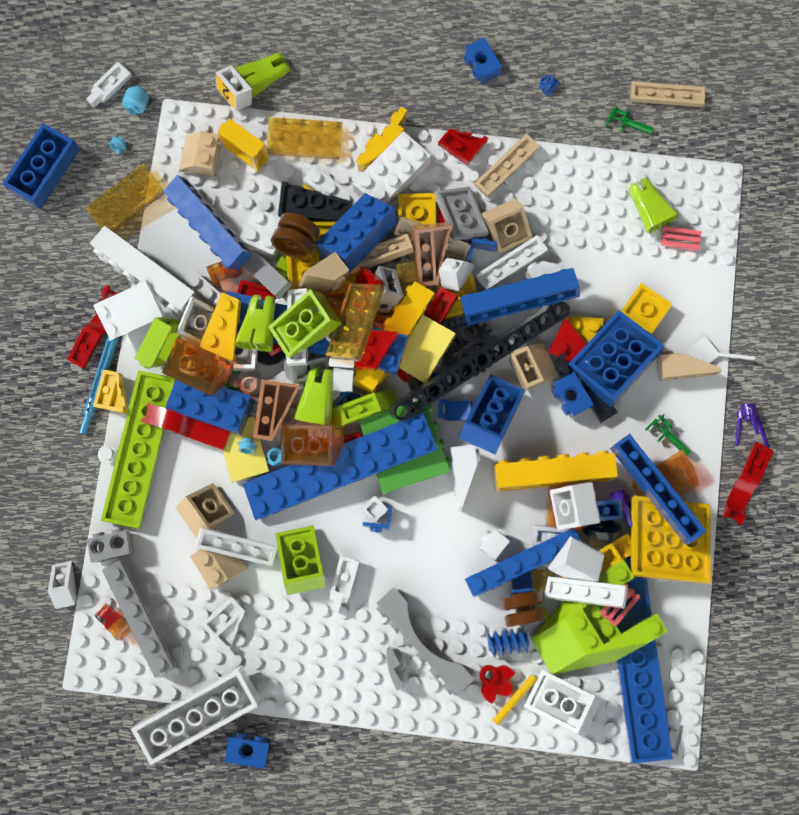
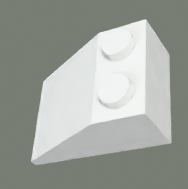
[93,280,165,340]
[450,445,480,510]
[524,670,601,738]

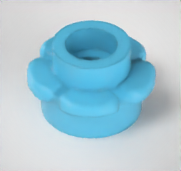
[109,136,127,154]
[238,438,257,454]
[266,447,286,466]

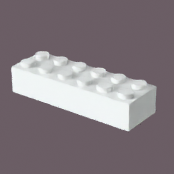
[90,226,200,318]
[131,665,261,765]

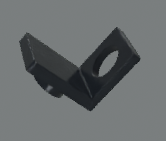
[555,355,577,379]

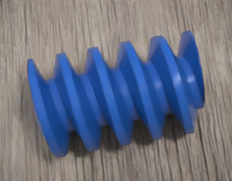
[487,627,529,657]

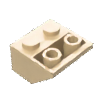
[508,343,559,392]

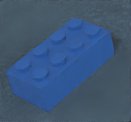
[2,123,80,209]
[316,193,398,273]
[165,373,255,436]
[459,374,525,455]

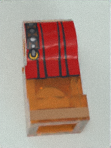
[206,261,244,288]
[94,603,131,641]

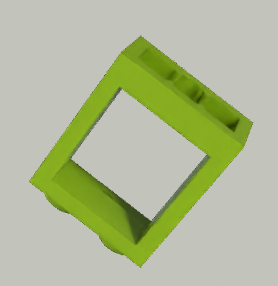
[134,316,180,369]

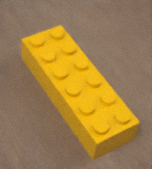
[353,281,434,394]
[493,450,618,492]

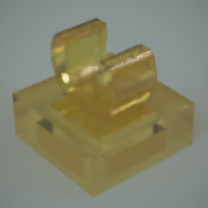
[396,261,418,285]
[532,569,556,591]

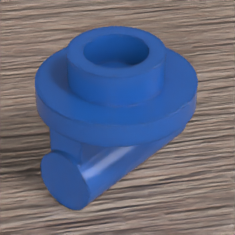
[539,75,560,97]

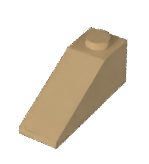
[656,351,722,381]

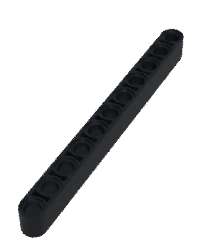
[389,301,570,420]

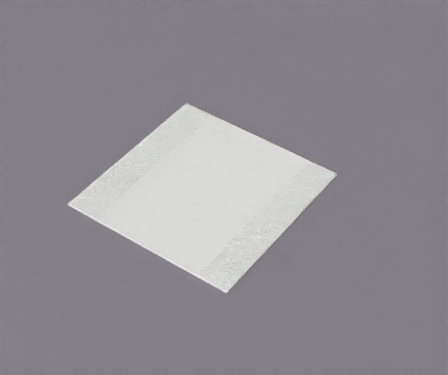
[63,99,743,771]

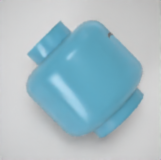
[122,86,149,115]

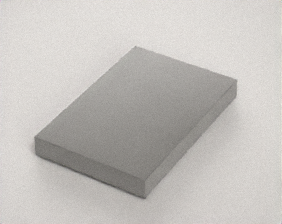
[435,187,489,241]

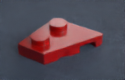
[438,129,489,166]
[548,319,587,362]
[355,330,399,371]

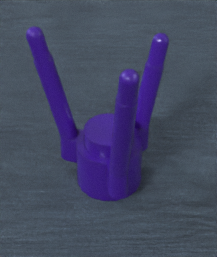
[735,403,769,448]
[610,489,632,527]

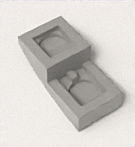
[387,646,404,690]

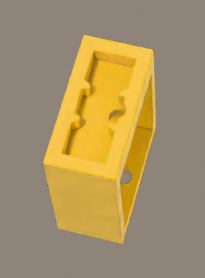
[218,118,270,172]

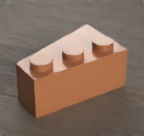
[411,222,453,286]
[253,380,301,441]

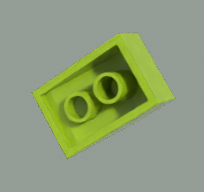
[268,289,342,358]
[275,525,326,595]

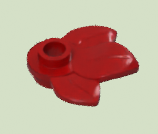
[479,665,515,704]

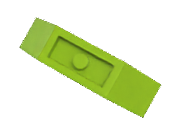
[324,390,397,435]

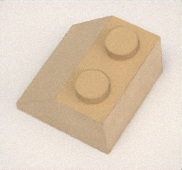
[179,131,222,177]
[482,198,533,254]
[299,252,349,294]
[175,483,235,538]
[190,549,248,591]

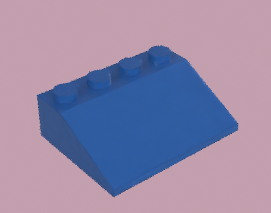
[568,310,664,408]

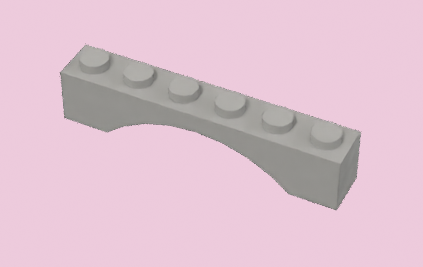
[102,560,177,678]
[376,587,474,696]

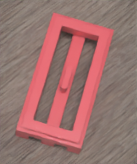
[661,226,702,251]
[599,583,640,627]

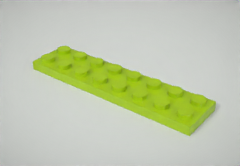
[101,370,176,529]

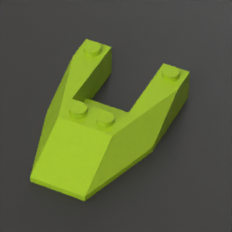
[531,560,668,674]

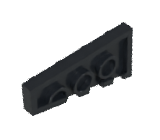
[278,181,354,221]

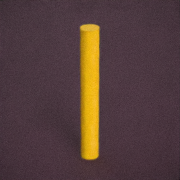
[492,674,537,725]

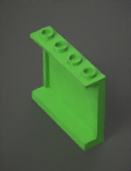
[359,400,452,495]

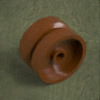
[270,213,320,260]
[500,590,549,627]

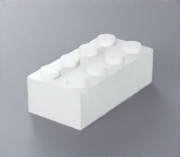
[353,131,431,205]

